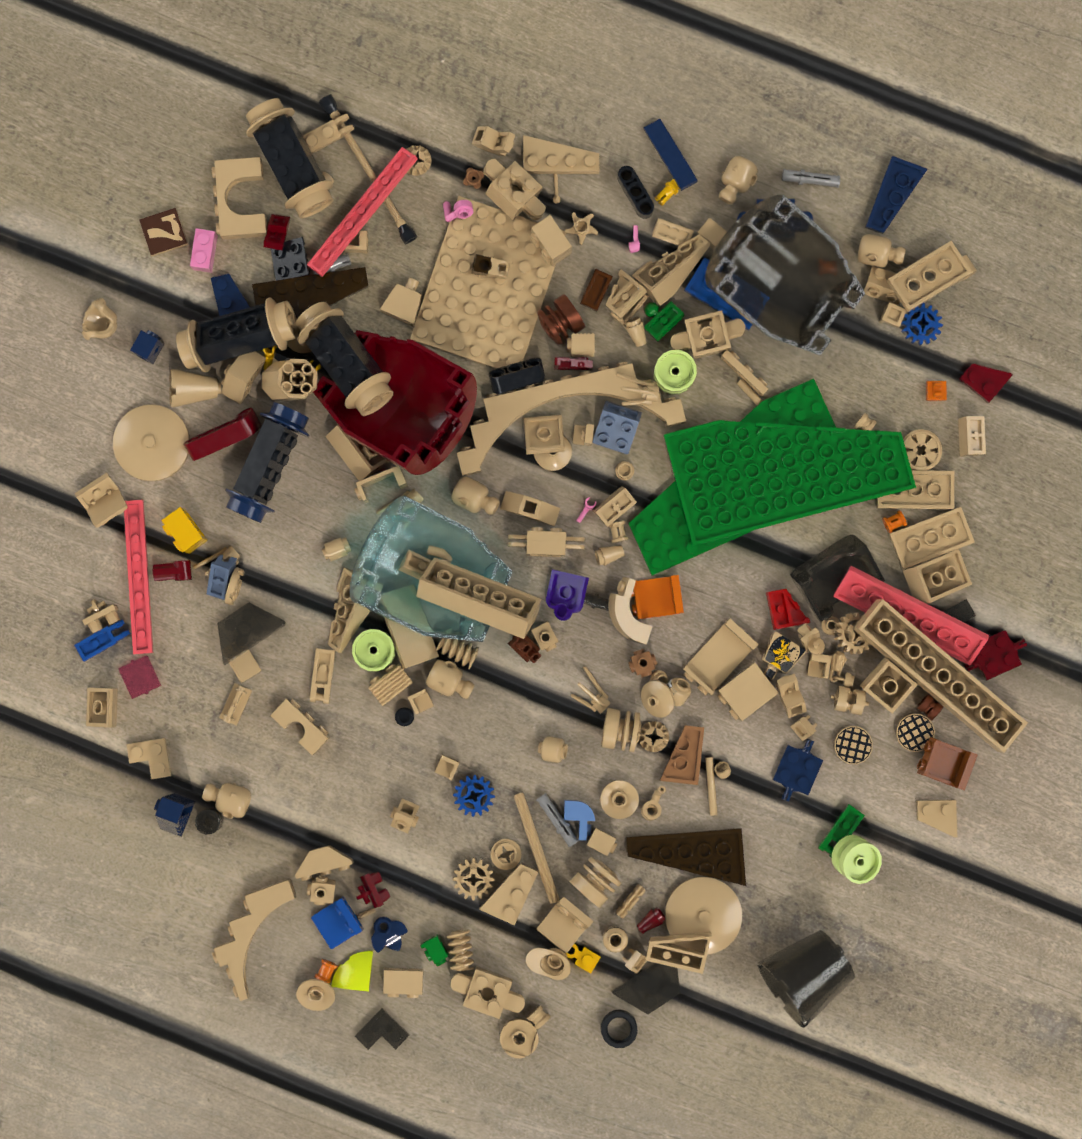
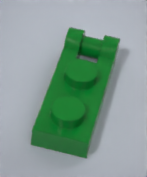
[818,804,865,858]

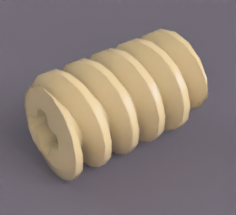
[436,631,479,669]
[446,929,475,971]

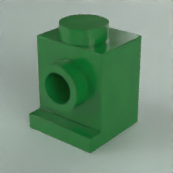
[420,934,449,967]

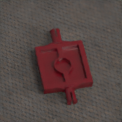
[964,630,1027,681]

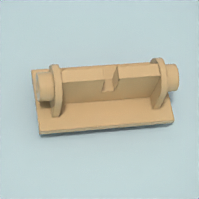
[219,683,252,726]

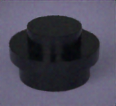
[395,707,414,727]

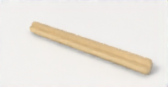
[514,793,559,904]

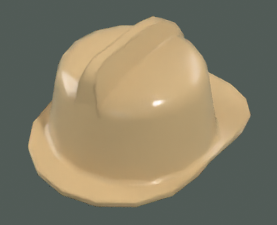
[526,948,571,980]

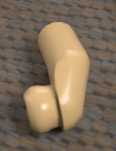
[427,545,452,563]

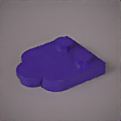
[546,569,589,621]

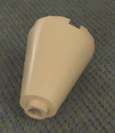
[169,369,221,407]

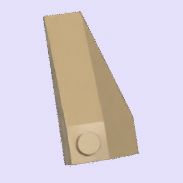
[632,235,711,306]

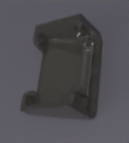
[790,535,885,622]

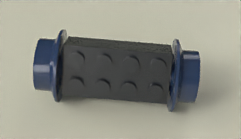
[225,402,310,523]

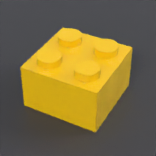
[161,507,208,554]

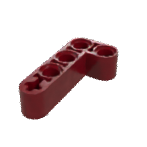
[184,407,261,461]

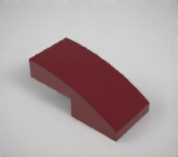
[263,214,290,250]

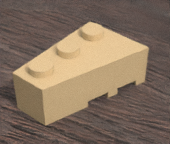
[479,863,538,925]
[646,932,712,974]

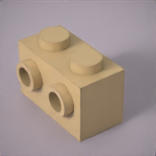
[383,968,424,998]

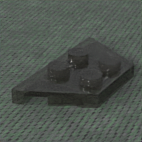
[217,602,286,666]
[612,963,680,1014]

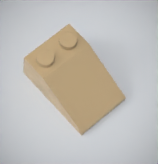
[903,549,972,604]

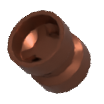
[916,694,944,721]

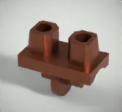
[507,635,541,663]

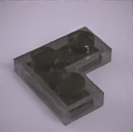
[355,1008,410,1050]

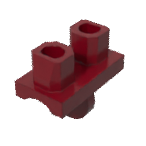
[356,872,391,908]

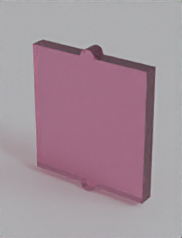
[118,655,161,699]

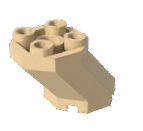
[261,359,318,402]

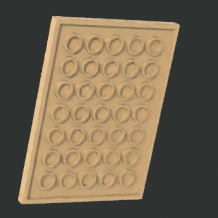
[410,196,567,369]

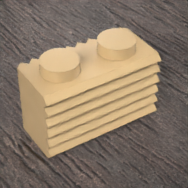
[567,333,595,357]
[369,664,413,706]

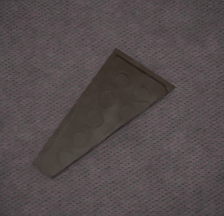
[252,267,369,319]
[626,828,746,886]

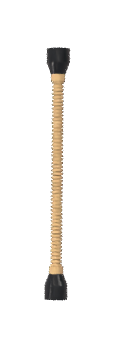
[319,94,418,245]

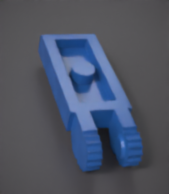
[74,620,131,662]

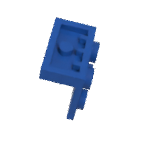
[311,896,364,949]

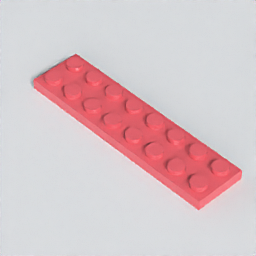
[833,566,989,666]

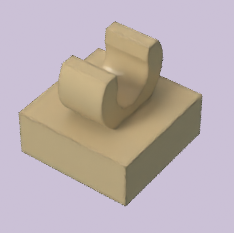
[790,715,817,741]
[622,949,647,974]

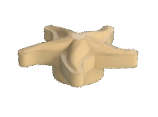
[565,212,598,245]

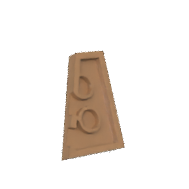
[659,725,704,785]

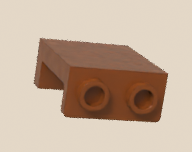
[917,737,978,791]

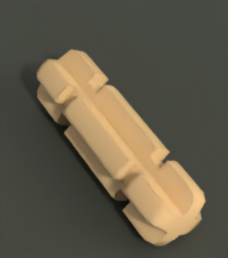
[616,884,646,919]

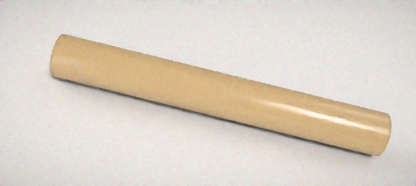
[737,379,762,405]
[705,757,718,816]

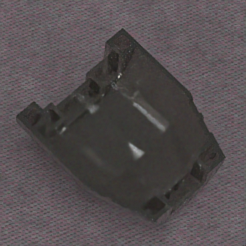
[705,195,865,356]

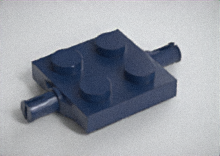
[773,739,823,802]

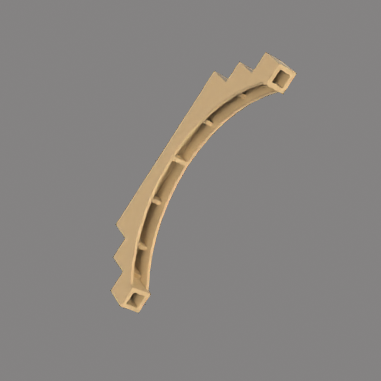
[457,361,686,477]

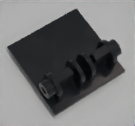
[271,237,310,280]

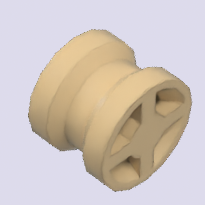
[853,413,877,430]
[527,1005,551,1030]

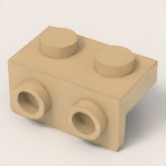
[863,266,900,305]

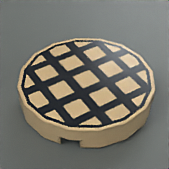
[896,714,935,752]
[834,726,873,764]

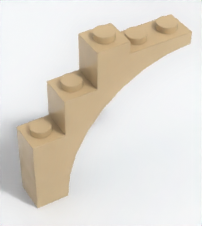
[212,879,297,1001]

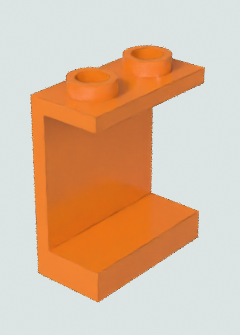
[631,575,684,620]

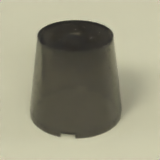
[757,930,855,1028]

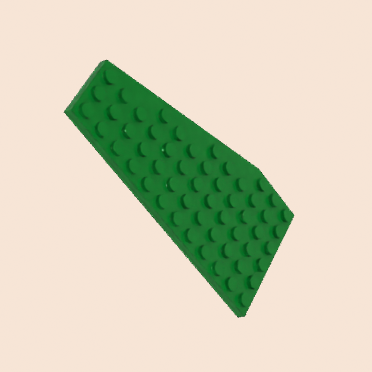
[628,379,836,576]
[663,420,916,546]

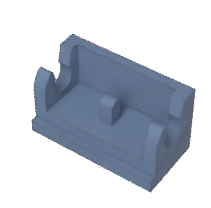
[206,555,237,600]

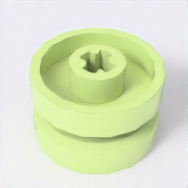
[653,350,697,395]
[352,629,396,671]
[832,835,882,884]

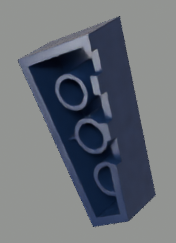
[154,793,196,837]

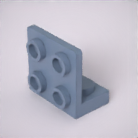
[592,401,642,454]

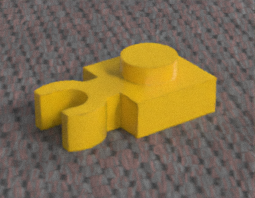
[565,943,601,974]

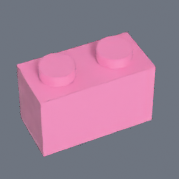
[190,229,218,273]

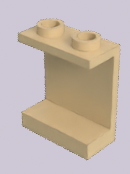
[354,466,408,504]

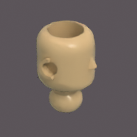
[719,156,758,204]
[858,234,906,268]
[451,477,500,515]
[426,660,475,699]
[202,783,251,819]

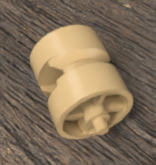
[831,686,869,715]

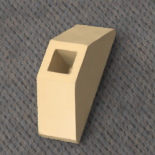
[500,491,560,527]
[295,845,354,881]

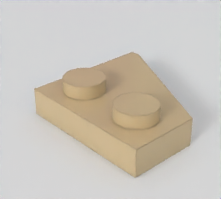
[606,269,647,319]
[917,800,957,837]

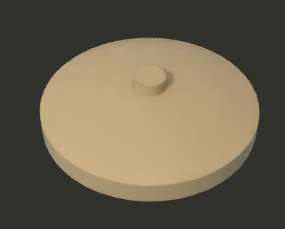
[113,405,190,481]
[665,876,742,955]

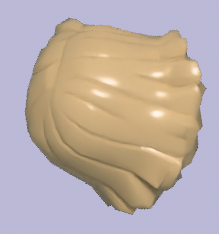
[82,298,118,340]

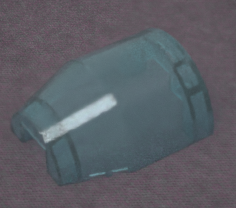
[350,496,513,642]

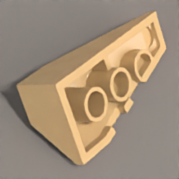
[328,568,383,653]

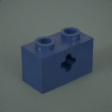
[130,330,164,364]

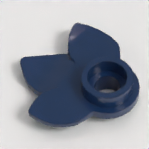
[371,917,408,953]

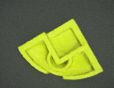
[331,951,373,992]

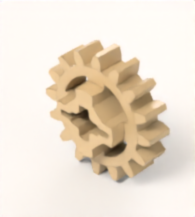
[834,613,871,655]
[453,858,495,900]

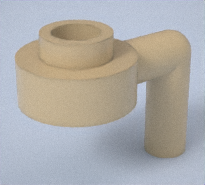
[641,786,666,821]

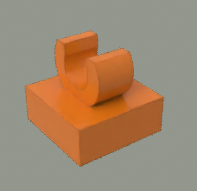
[926,381,947,401]

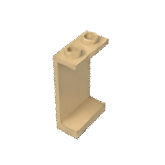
[682,618,759,696]

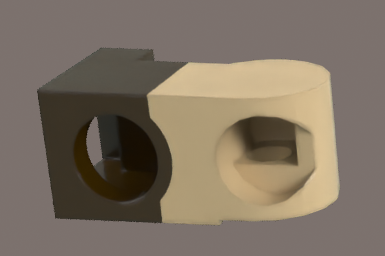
[471,254,510,279]

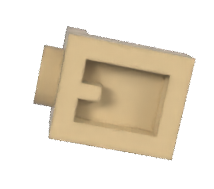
[573,424,594,446]

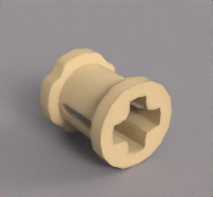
[608,521,629,543]

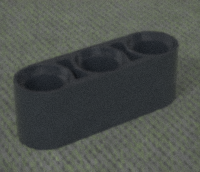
[617,166,654,219]
[489,358,545,394]

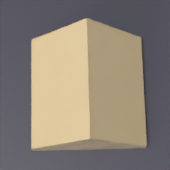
[86,688,118,727]

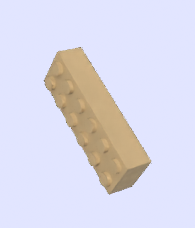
[416,557,542,639]

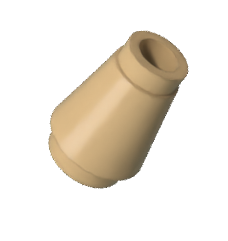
[625,317,647,347]
[595,545,624,566]

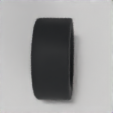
[601,1010,638,1048]

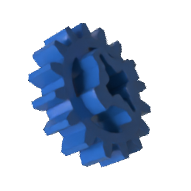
[901,303,943,346]
[453,775,495,817]

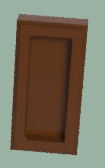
[580,269,613,312]

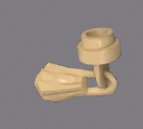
[829,651,855,687]

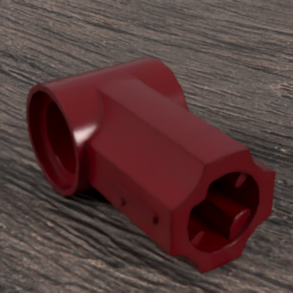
[152,560,192,581]

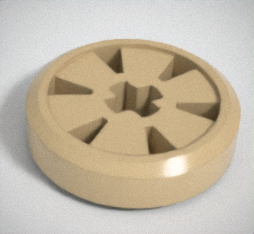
[903,429,942,471]

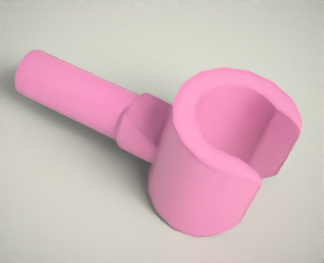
[628,225,640,253]
[576,497,596,523]

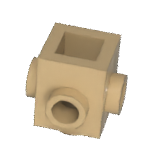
[390,799,420,833]
[307,876,335,905]

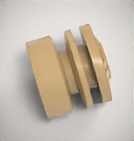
[601,708,641,752]
[570,856,621,908]

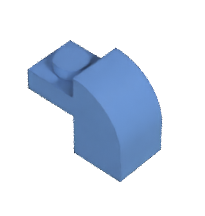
[564,800,595,840]

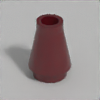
[637,907,666,934]

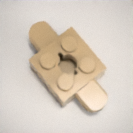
[483,159,546,220]
[670,310,745,359]
[508,527,585,557]
[451,966,525,1019]

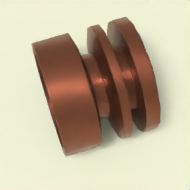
[537,294,586,346]

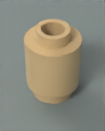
[322,537,352,562]

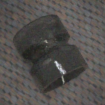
[195,808,224,835]

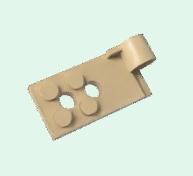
[887,241,977,313]

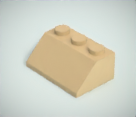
[325,425,390,481]

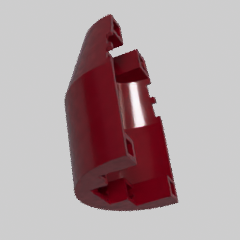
[313,330,477,475]

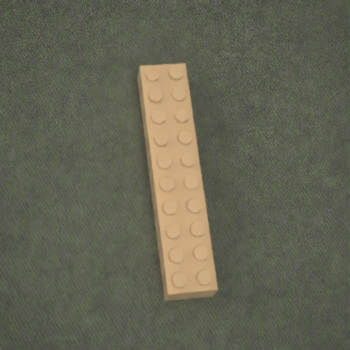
[853,599,1028,753]

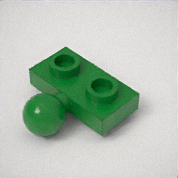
[644,301,685,342]

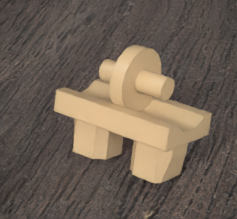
[82,599,120,633]
[797,623,825,655]

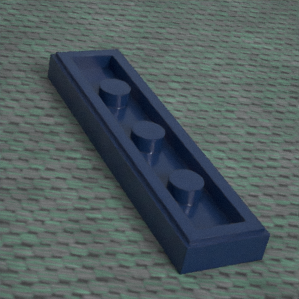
[644,119,698,191]

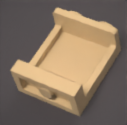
[717,662,778,721]

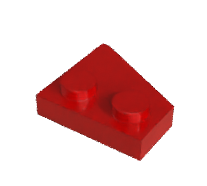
[766,589,811,630]

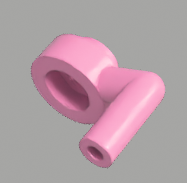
[443,200,473,222]

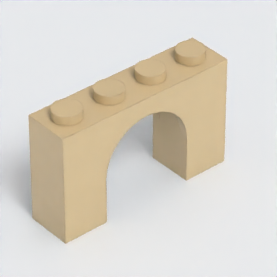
[212,157,268,240]

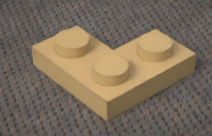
[126,738,172,779]

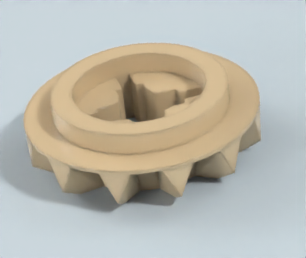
[406,145,431,176]
[639,721,669,752]
[491,839,521,870]

